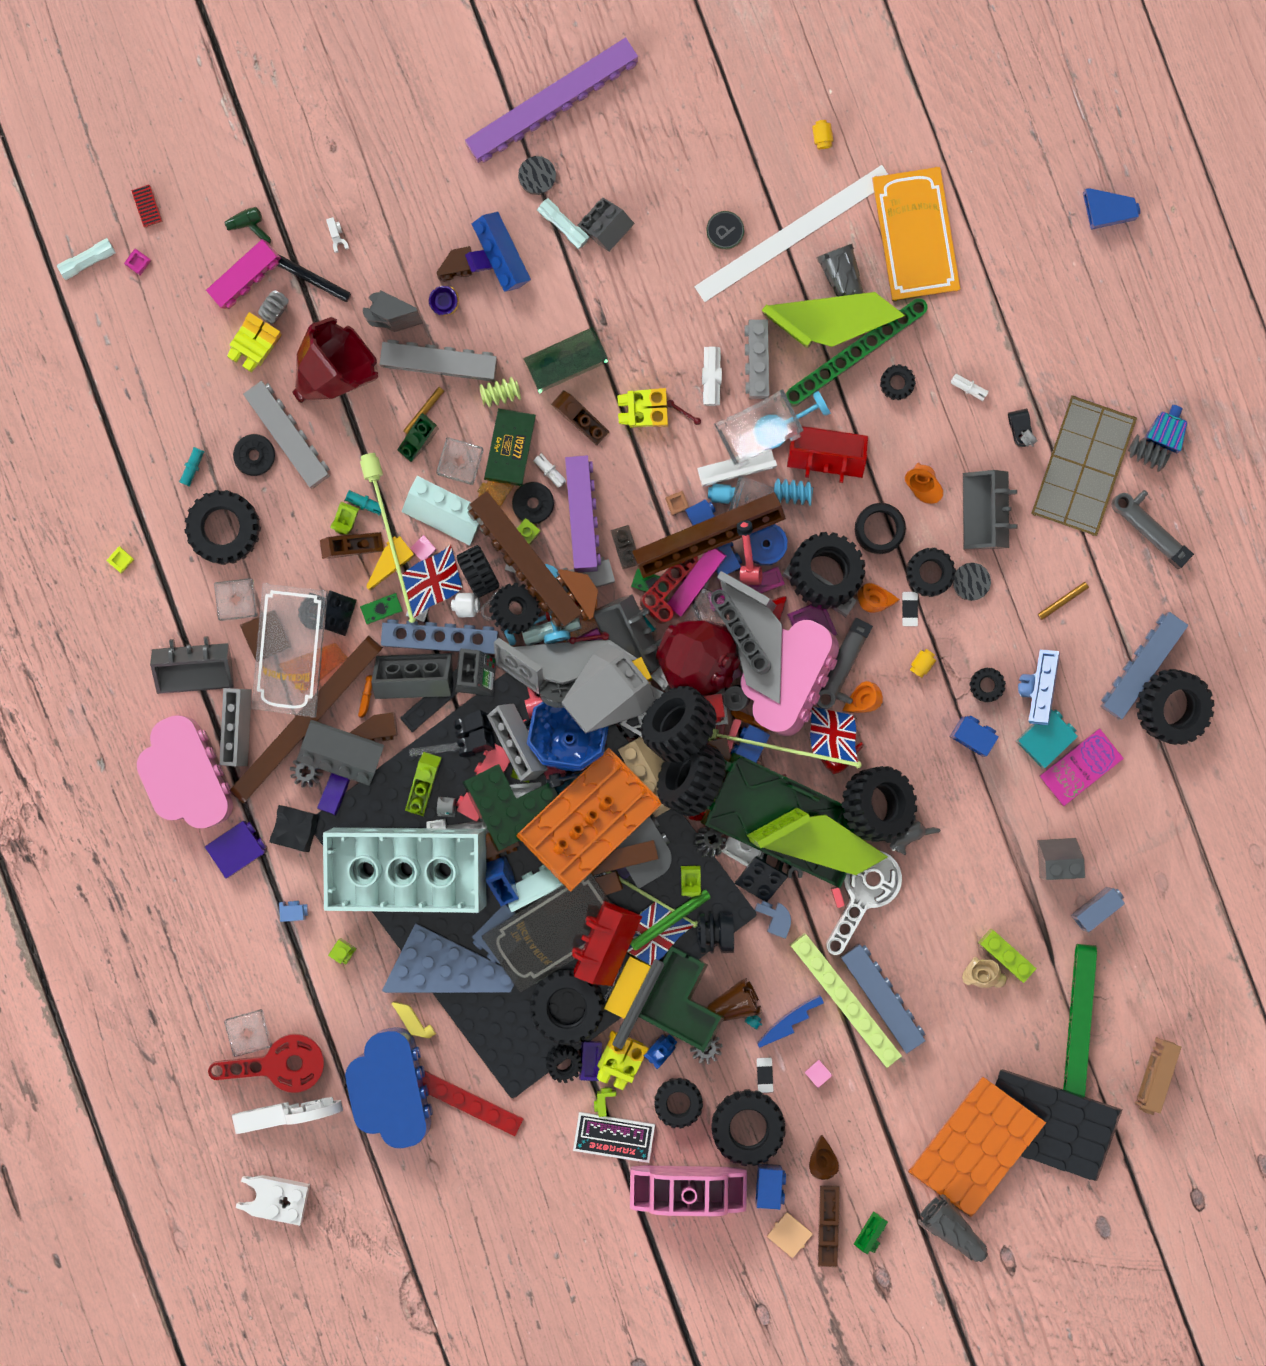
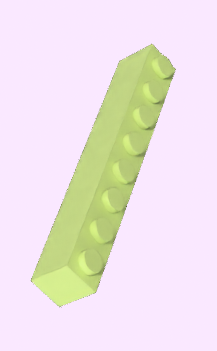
[790,933,902,1068]

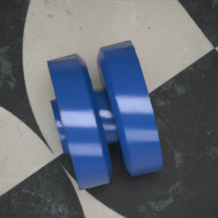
[750,524,788,566]

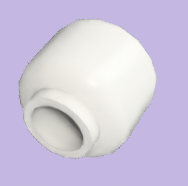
[451,593,480,618]

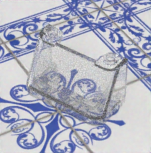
[713,389,804,468]

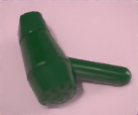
[224,207,271,244]

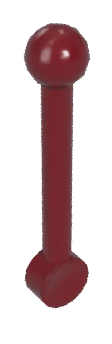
[667,400,701,425]
[569,632,609,644]

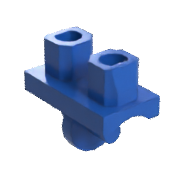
[643,1034,677,1069]

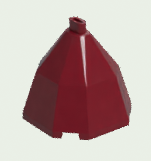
[292,317,378,403]

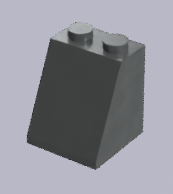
[1037,838,1085,880]

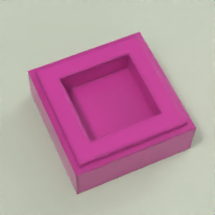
[124,249,151,276]

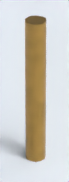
[403,386,444,434]
[1037,582,1089,620]

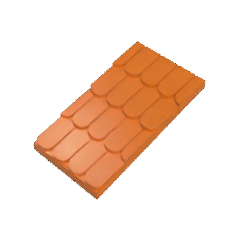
[517,748,662,892]
[908,1077,1046,1217]

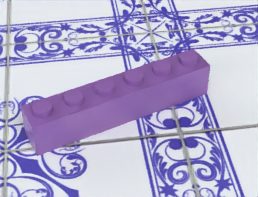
[565,455,601,573]

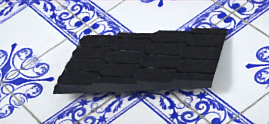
[995,1069,1123,1181]

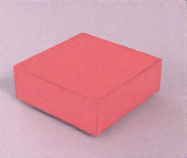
[831,887,845,908]

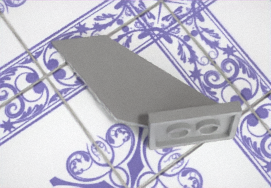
[717,571,782,704]
[494,638,637,694]

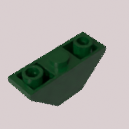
[397,413,439,462]

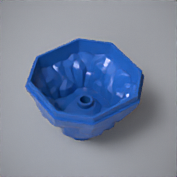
[527,702,609,772]

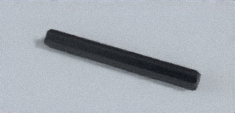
[278,254,351,302]

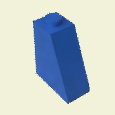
[1083,188,1140,230]
[485,856,519,906]

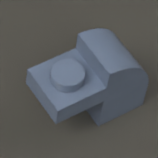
[754,901,791,939]

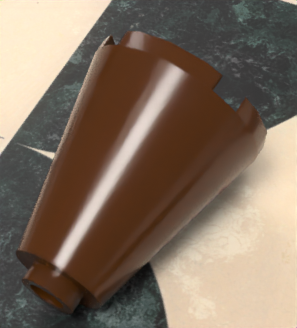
[707,978,762,1021]

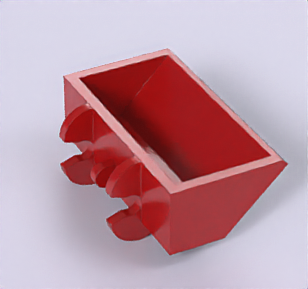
[787,425,868,483]
[572,901,643,986]

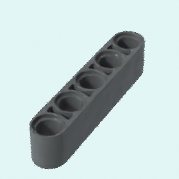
[711,590,771,674]

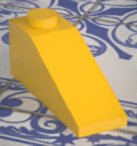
[366,536,415,591]

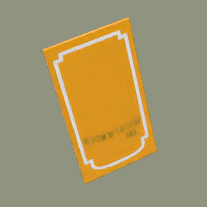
[872,167,960,301]

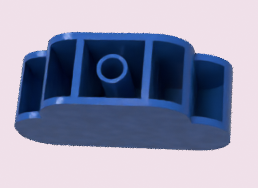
[345,1027,433,1148]

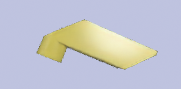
[391,1002,436,1038]

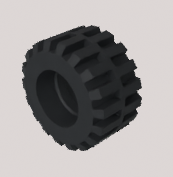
[457,545,499,598]
[906,548,956,597]
[654,1078,703,1129]

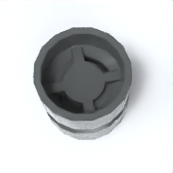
[723,685,751,711]

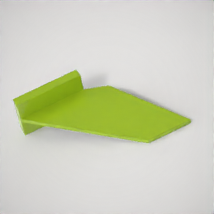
[762,292,905,348]
[747,808,888,875]

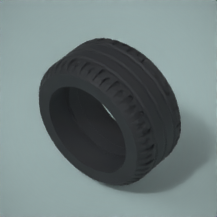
[854,503,906,554]

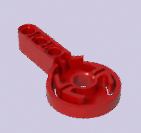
[208,1034,324,1093]

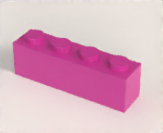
[206,239,281,309]

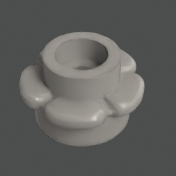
[1020,429,1038,447]

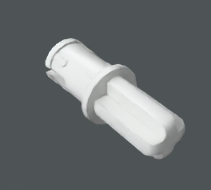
[951,374,989,402]
[533,453,566,488]

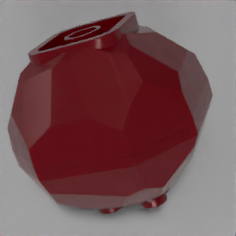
[656,620,740,696]

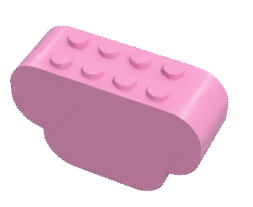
[741,620,839,736]
[137,716,233,828]
[630,1165,747,1216]

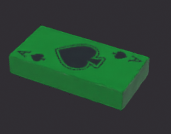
[631,568,669,599]
[360,593,403,625]

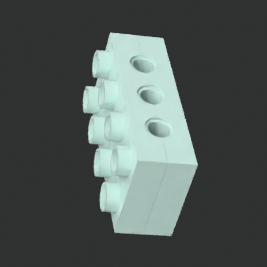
[323,828,487,913]

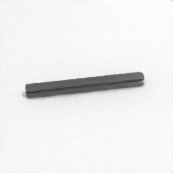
[612,959,664,1049]

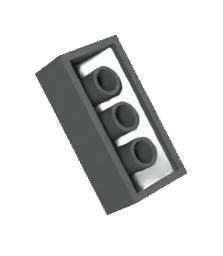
[371,653,453,699]
[296,720,384,786]

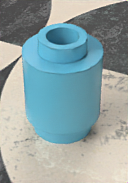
[708,484,735,504]

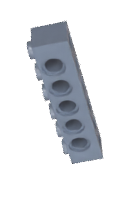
[381,619,498,654]

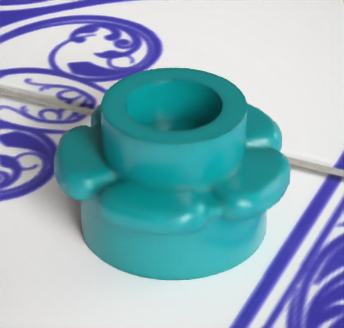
[744,1015,762,1030]

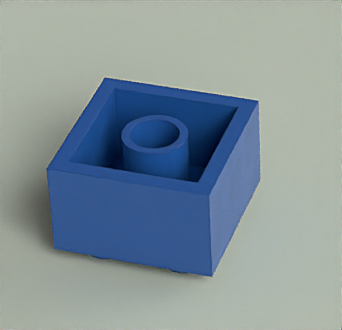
[949,715,999,757]
[755,1164,786,1210]

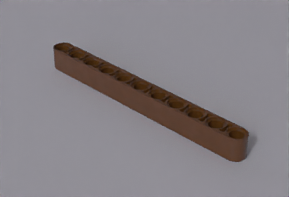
[229,635,383,804]

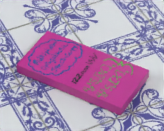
[1039,728,1124,806]

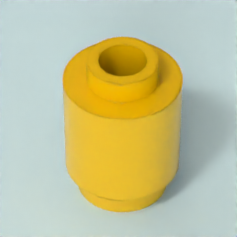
[812,120,834,149]
[910,649,936,678]

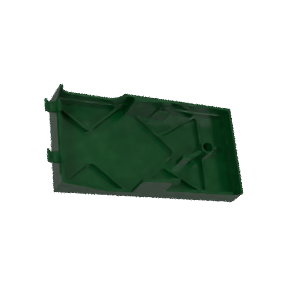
[700,753,862,888]

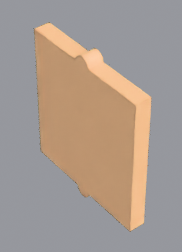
[767,1212,813,1258]

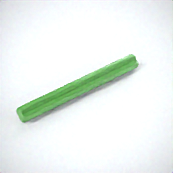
[630,890,711,950]

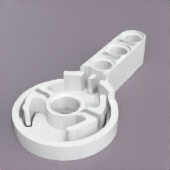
[826,851,902,955]
[232,1097,343,1134]

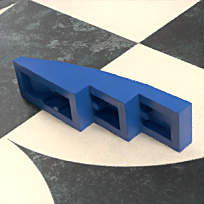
[757,995,824,1048]

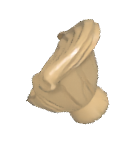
[962,957,1007,988]

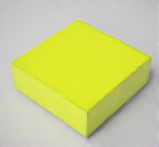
[106,546,134,573]

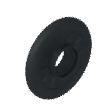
[233,434,275,476]
[512,482,554,524]

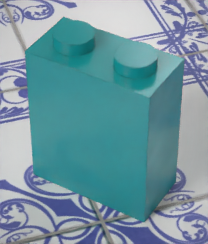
[1016,709,1078,769]

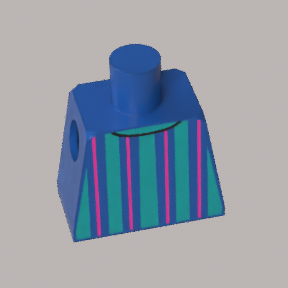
[1144,405,1187,454]

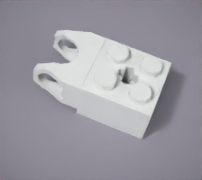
[236,1175,310,1226]

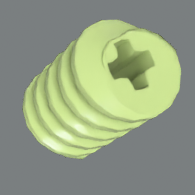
[480,377,521,407]

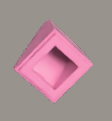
[410,535,437,561]
[805,1060,832,1088]

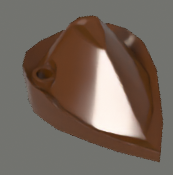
[809,1135,839,1180]

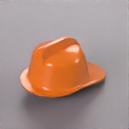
[905,463,943,504]

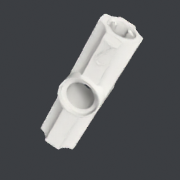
[702,347,722,406]

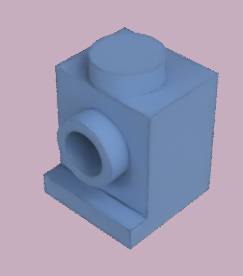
[279,901,308,922]

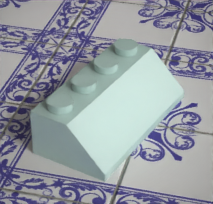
[401,476,480,546]
[508,865,564,912]

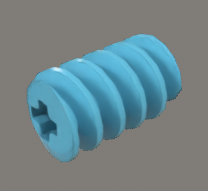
[774,478,813,506]

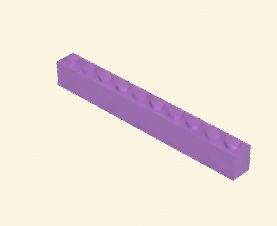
[465,37,638,163]

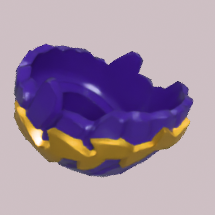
[429,285,459,316]

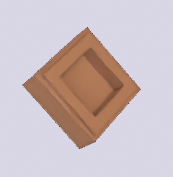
[665,491,689,516]

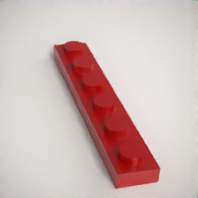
[422,1070,524,1136]

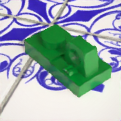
[854,1211,888,1255]

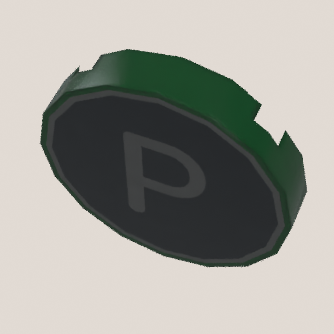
[706,211,744,250]

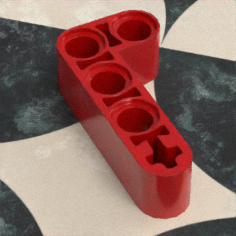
[640,556,698,624]

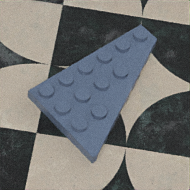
[382,923,519,993]

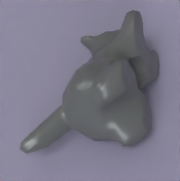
[885,818,941,855]

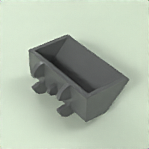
[363,290,423,332]
[963,470,1018,549]
[593,594,662,673]
[150,636,234,694]

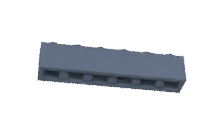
[1100,612,1188,720]
[840,944,926,1054]

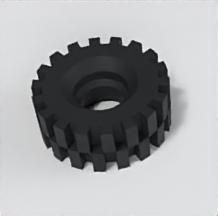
[489,583,541,634]

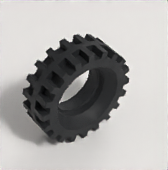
[184,490,261,565]

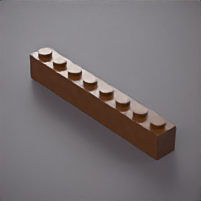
[467,491,582,630]
[632,492,786,578]

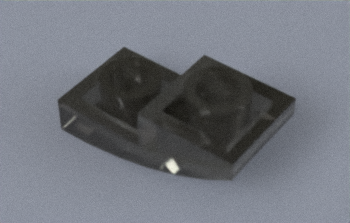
[610,525,637,569]

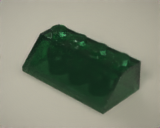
[523,327,608,393]

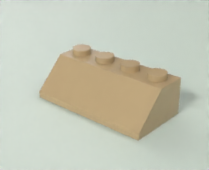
[618,736,670,817]

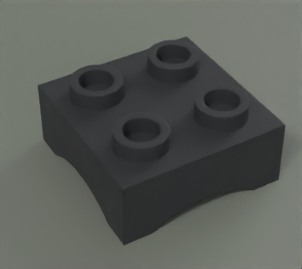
[269,805,319,852]

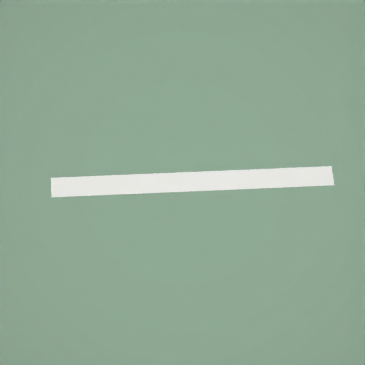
[694,165,888,302]

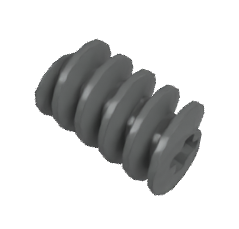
[1128,434,1172,472]

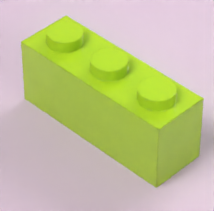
[978,929,1037,983]

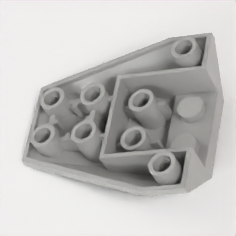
[561,643,655,733]

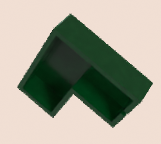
[462,764,558,852]
[639,946,725,1052]

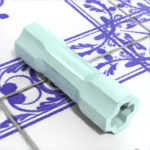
[537,198,590,250]
[57,238,116,280]
[522,617,581,646]

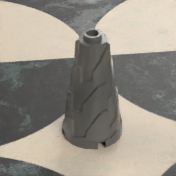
[816,243,863,297]
[918,1194,988,1262]

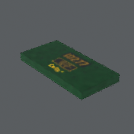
[484,408,536,486]

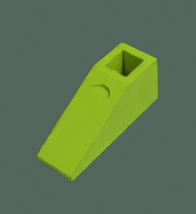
[405,752,442,816]

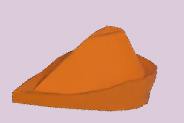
[857,583,900,613]
[842,681,883,713]

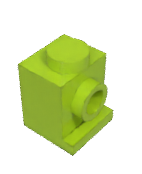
[328,938,357,965]

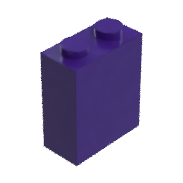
[205,821,267,879]

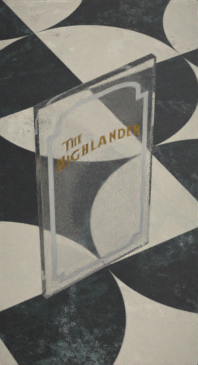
[251,583,328,718]

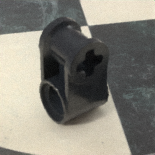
[1008,408,1033,447]

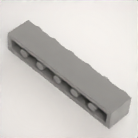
[379,340,497,382]
[243,381,330,489]

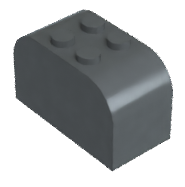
[616,806,672,889]

